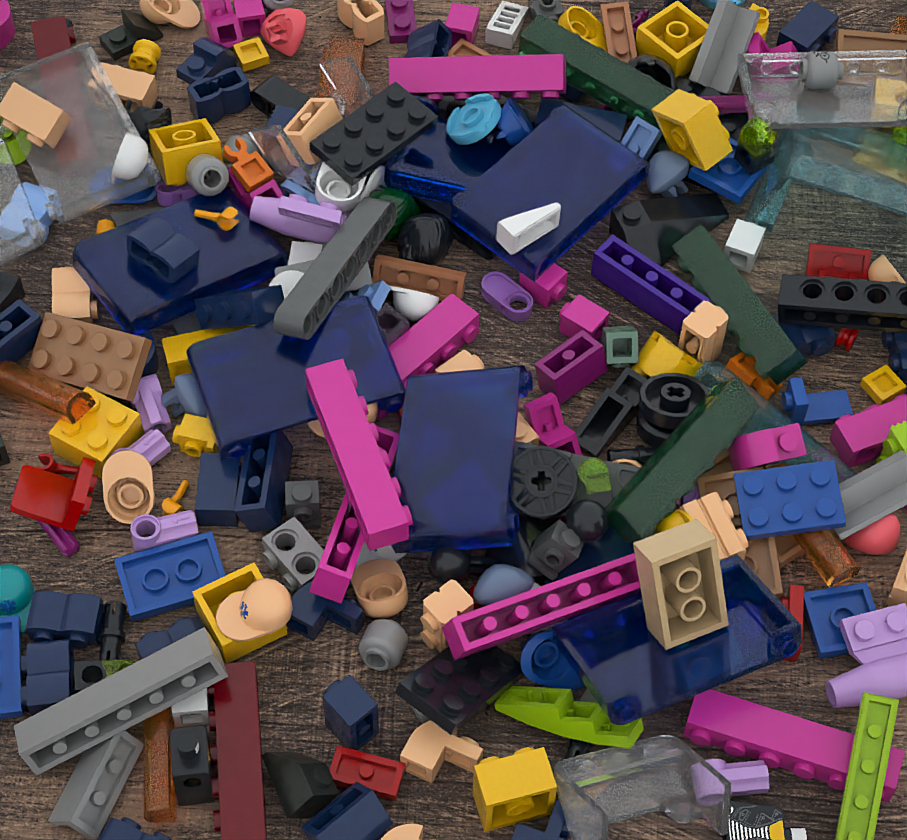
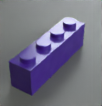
[591,234,711,335]

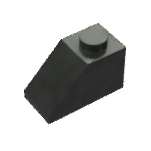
[262,751,339,818]

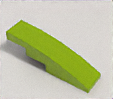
[494,686,644,749]

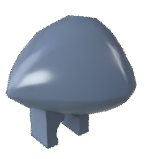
[646,150,690,198]
[161,373,221,418]
[473,564,534,606]

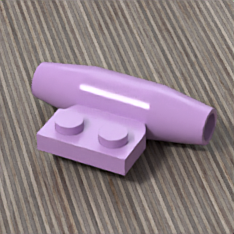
[249,194,349,244]
[825,603,907,709]

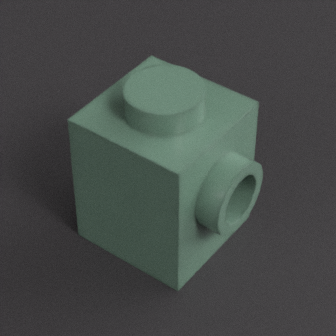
[601,326,638,368]

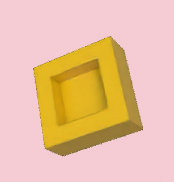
[233,37,270,72]
[860,364,907,405]

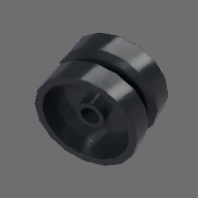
[636,373,711,452]

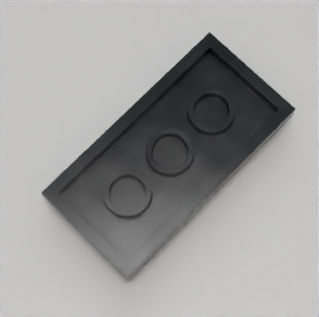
[310,82,438,186]
[395,646,524,735]

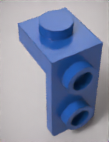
[782,377,853,425]

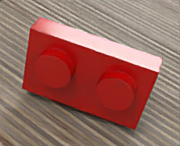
[805,243,872,280]
[10,457,98,532]

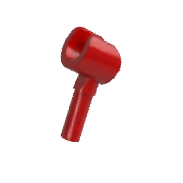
[36,453,79,475]

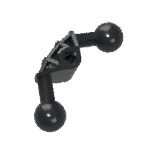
[428,499,609,585]

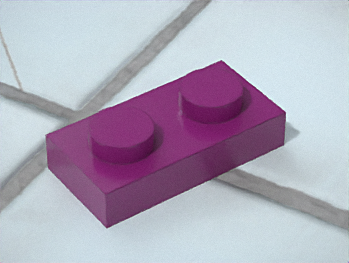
[384,0,417,44]

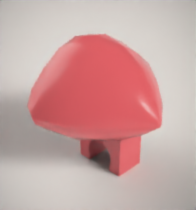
[260,8,306,57]
[844,513,900,555]

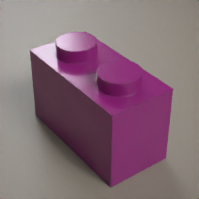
[534,329,607,405]

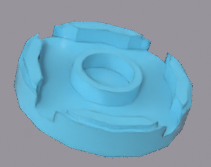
[446,94,502,145]

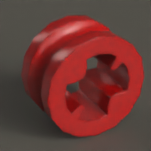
[834,328,860,352]

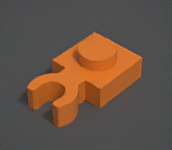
[223,137,274,193]
[724,350,783,400]

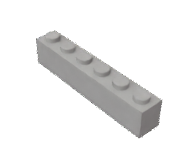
[14,627,228,776]

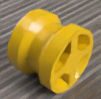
[128,39,161,75]

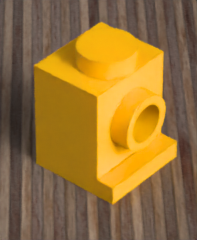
[172,413,225,457]

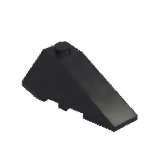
[609,193,729,267]

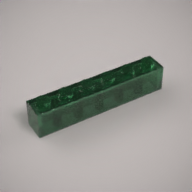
[518,14,675,137]
[672,224,808,385]
[605,376,760,543]

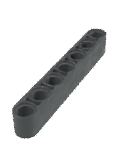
[273,197,397,340]

